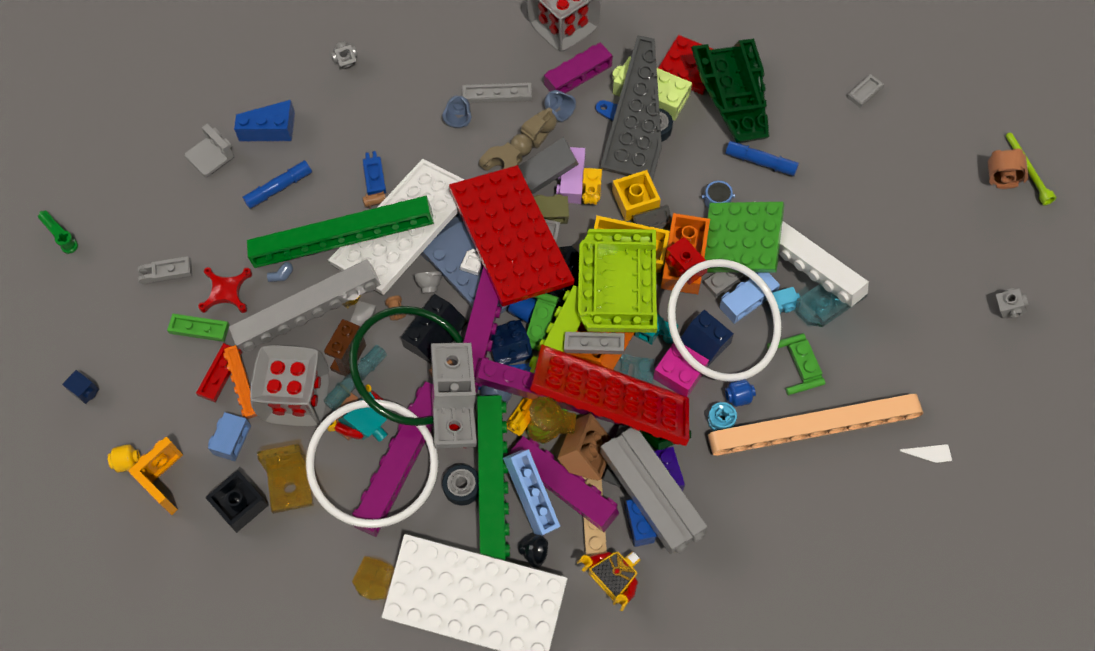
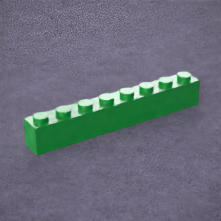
[477,395,510,561]

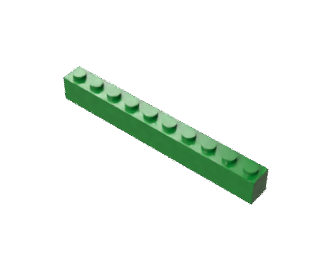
[247,195,434,268]

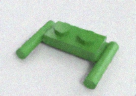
[527,293,559,351]
[767,333,825,395]

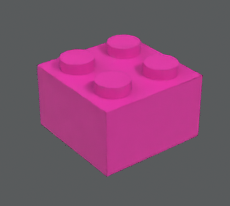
[653,343,709,397]

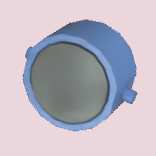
[702,180,735,208]

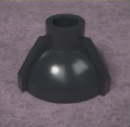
[519,536,548,567]

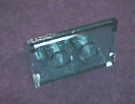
[795,284,867,327]

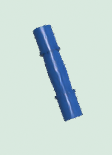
[725,141,799,176]
[242,160,312,209]

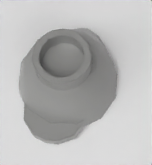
[414,271,442,293]

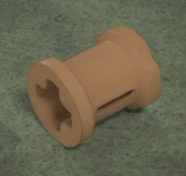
[385,296,406,321]

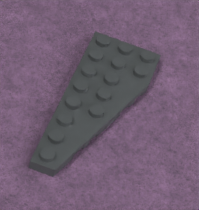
[600,35,662,181]

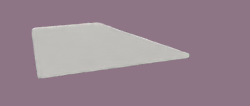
[900,444,952,463]

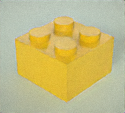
[612,170,661,221]

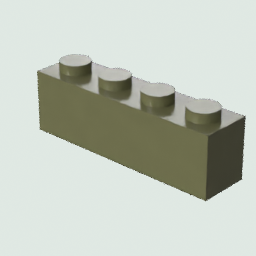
[534,194,569,224]

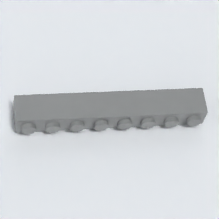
[229,259,381,352]

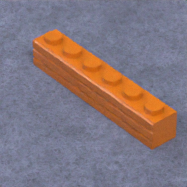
[223,345,257,419]

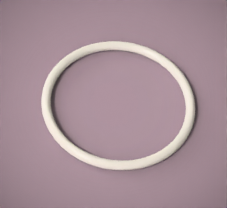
[668,259,781,382]
[306,399,438,528]

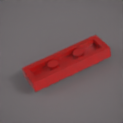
[196,343,242,402]

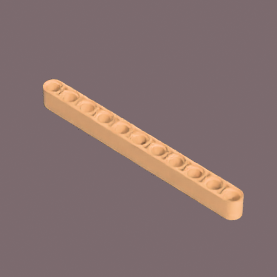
[707,394,923,456]

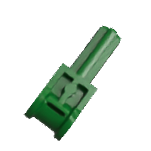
[38,210,78,254]

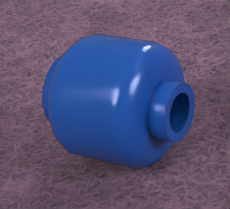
[725,380,756,407]

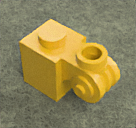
[582,168,602,205]

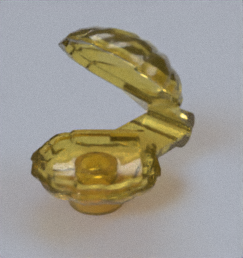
[528,396,577,443]

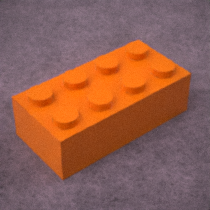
[661,213,710,295]

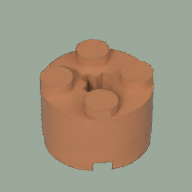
[988,149,1028,189]

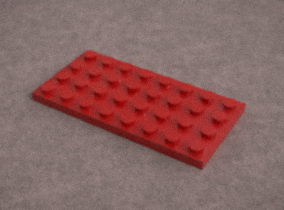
[449,165,575,307]
[530,344,689,446]

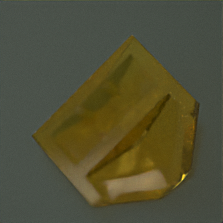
[352,556,395,600]

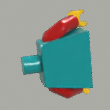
[327,384,388,442]

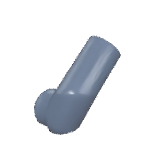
[267,262,293,282]

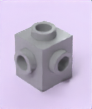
[331,41,357,68]
[996,288,1029,318]

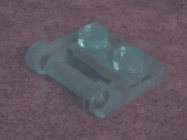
[620,354,656,384]

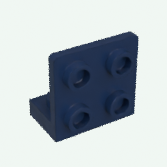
[491,320,533,365]

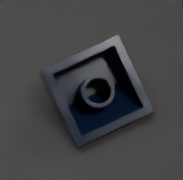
[681,310,734,367]

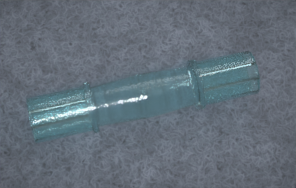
[324,345,387,410]

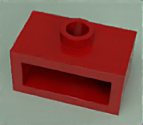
[665,237,708,285]

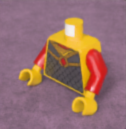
[577,551,640,611]

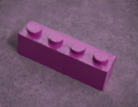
[544,42,613,93]

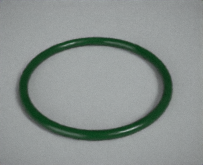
[349,306,464,426]

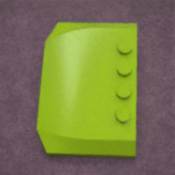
[578,229,657,333]

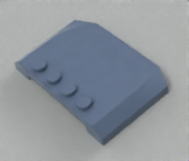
[421,214,509,314]

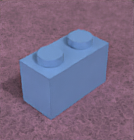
[208,412,251,461]

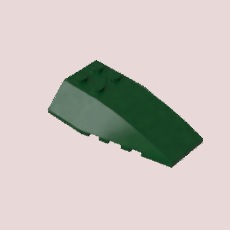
[691,38,769,143]

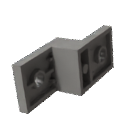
[431,343,477,448]

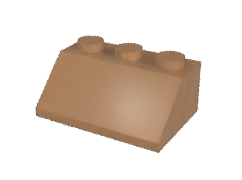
[558,413,611,481]

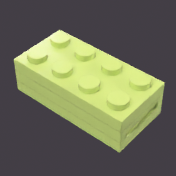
[612,56,692,121]

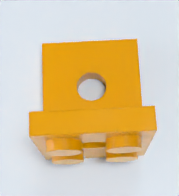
[128,437,183,515]

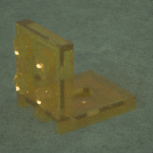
[257,444,314,513]

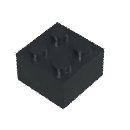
[205,470,269,533]

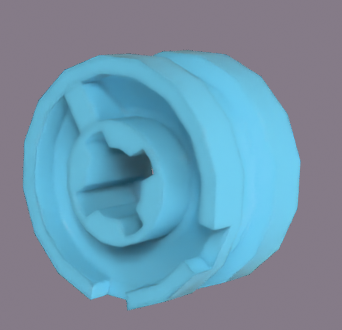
[708,402,737,431]

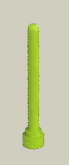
[1006,132,1057,205]

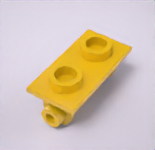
[507,397,542,437]

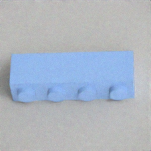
[503,449,561,535]

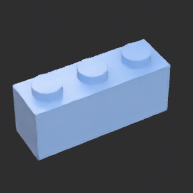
[719,272,780,324]

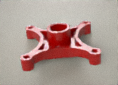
[198,267,252,313]

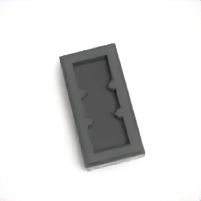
[632,205,672,228]

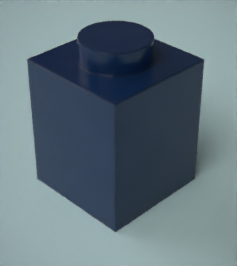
[62,370,99,404]

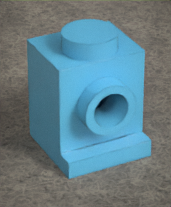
[772,287,801,314]

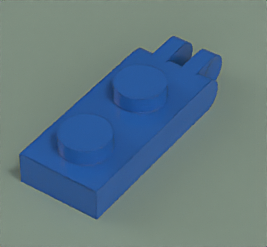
[363,151,386,195]

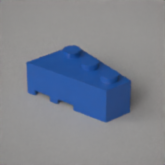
[234,100,295,141]

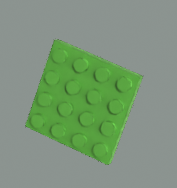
[704,202,785,273]

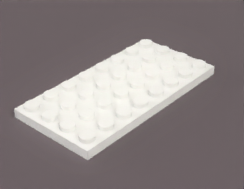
[328,159,464,295]
[382,534,568,651]

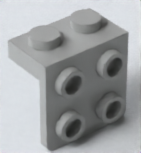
[185,124,234,177]

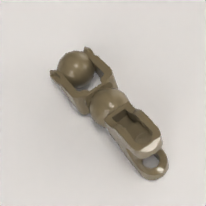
[479,108,557,170]

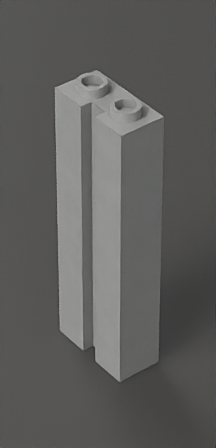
[600,427,707,555]

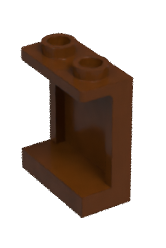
[324,319,366,378]

